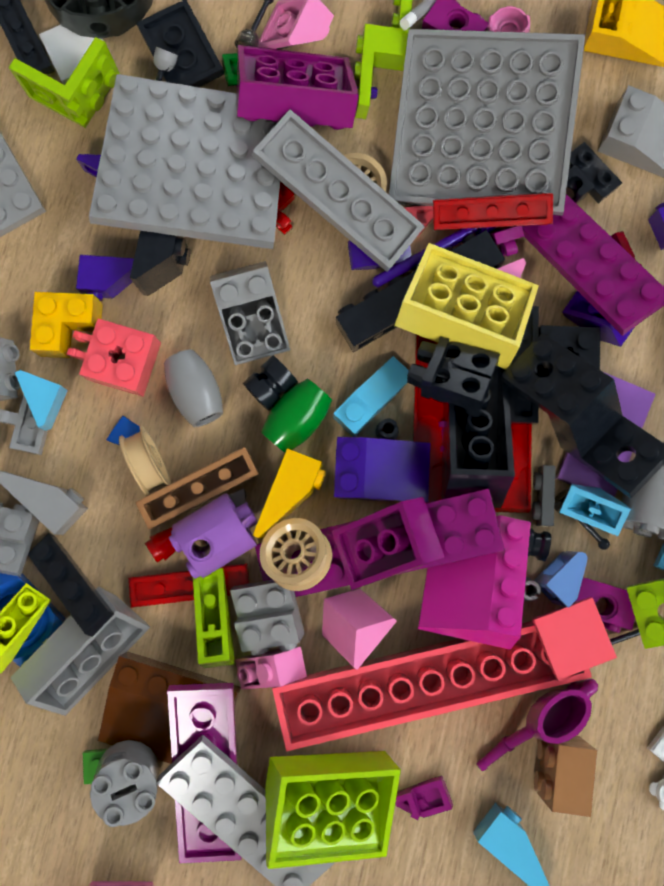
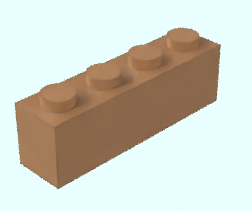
[135,447,260,529]

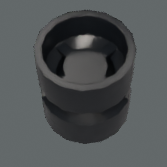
[242,355,298,411]

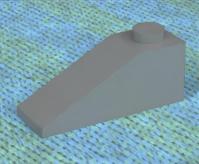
[0,471,88,535]

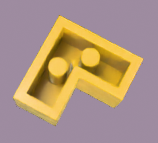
[30,292,103,358]

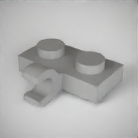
[0,394,48,455]

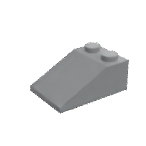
[598,85,664,178]

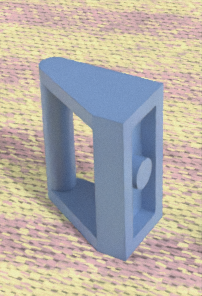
[533,551,588,608]

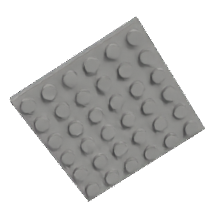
[389,29,585,216]
[89,74,280,249]

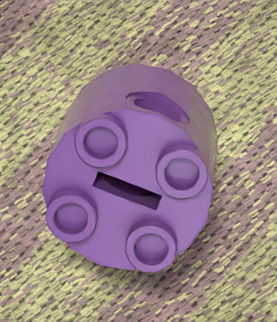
[169,493,258,579]

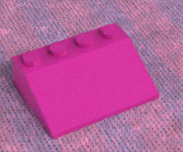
[418,516,531,649]

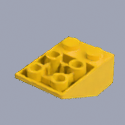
[584,0,664,67]

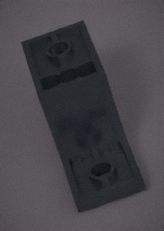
[500,333,664,498]

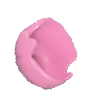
[487,6,530,33]

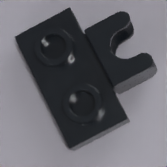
[567,142,622,204]

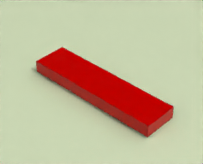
[433,193,553,230]
[128,563,250,608]

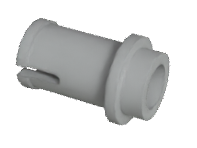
[524,577,541,601]

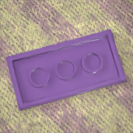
[556,371,656,497]

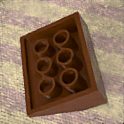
[98,652,241,764]

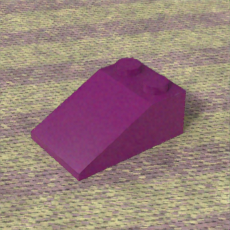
[332,497,445,590]

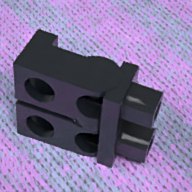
[407,337,500,418]

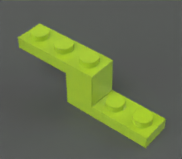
[354,0,412,119]

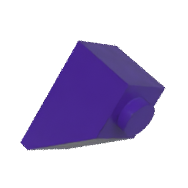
[76,255,134,302]
[562,291,635,347]

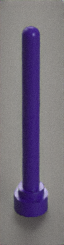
[372,227,496,287]

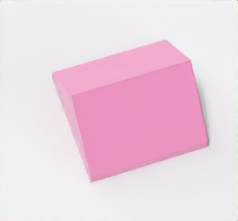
[322,589,397,670]

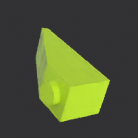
[193,568,235,668]

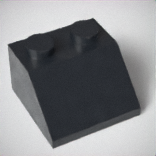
[130,231,191,296]

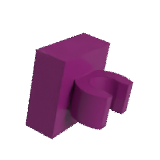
[489,226,524,256]

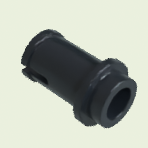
[375,418,399,440]

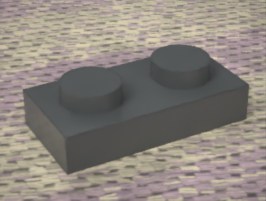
[532,465,556,527]

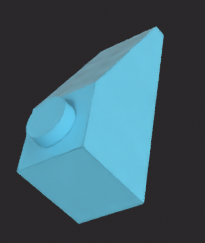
[333,356,409,437]
[473,803,550,886]

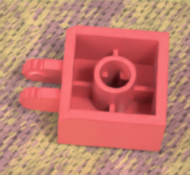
[66,319,161,397]

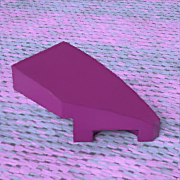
[395,775,453,820]

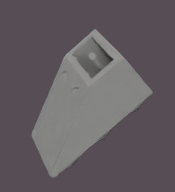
[210,261,290,365]

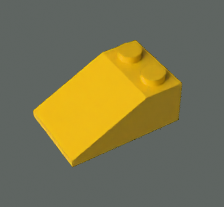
[252,448,326,538]

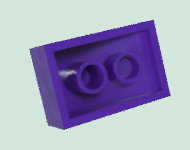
[334,437,431,503]

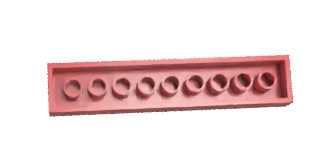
[272,621,592,752]

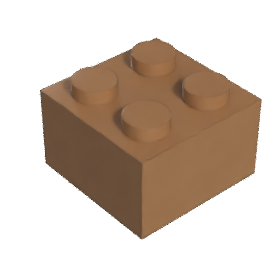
[534,736,597,817]

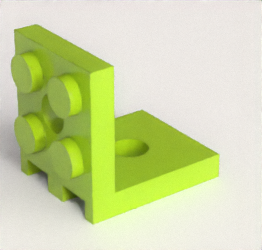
[8,37,120,128]
[626,578,664,649]

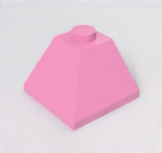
[256,0,334,49]

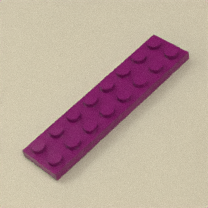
[255,489,505,597]

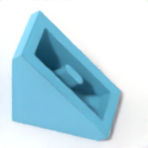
[15,370,68,431]
[559,484,631,536]

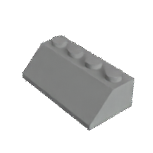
[10,587,150,716]

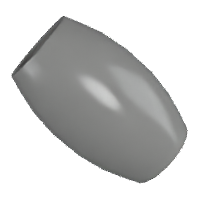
[164,349,223,427]

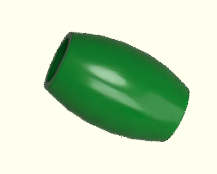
[261,378,332,453]

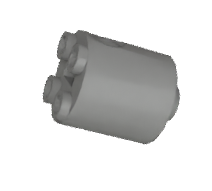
[621,465,664,540]
[90,740,159,827]

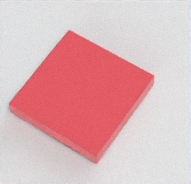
[532,597,617,680]

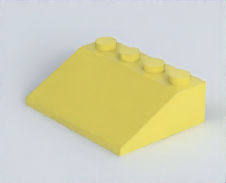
[394,243,539,369]

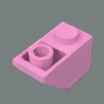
[235,646,307,689]

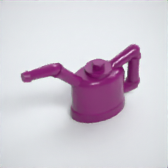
[476,679,598,771]

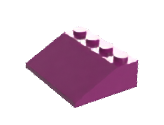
[237,45,359,130]

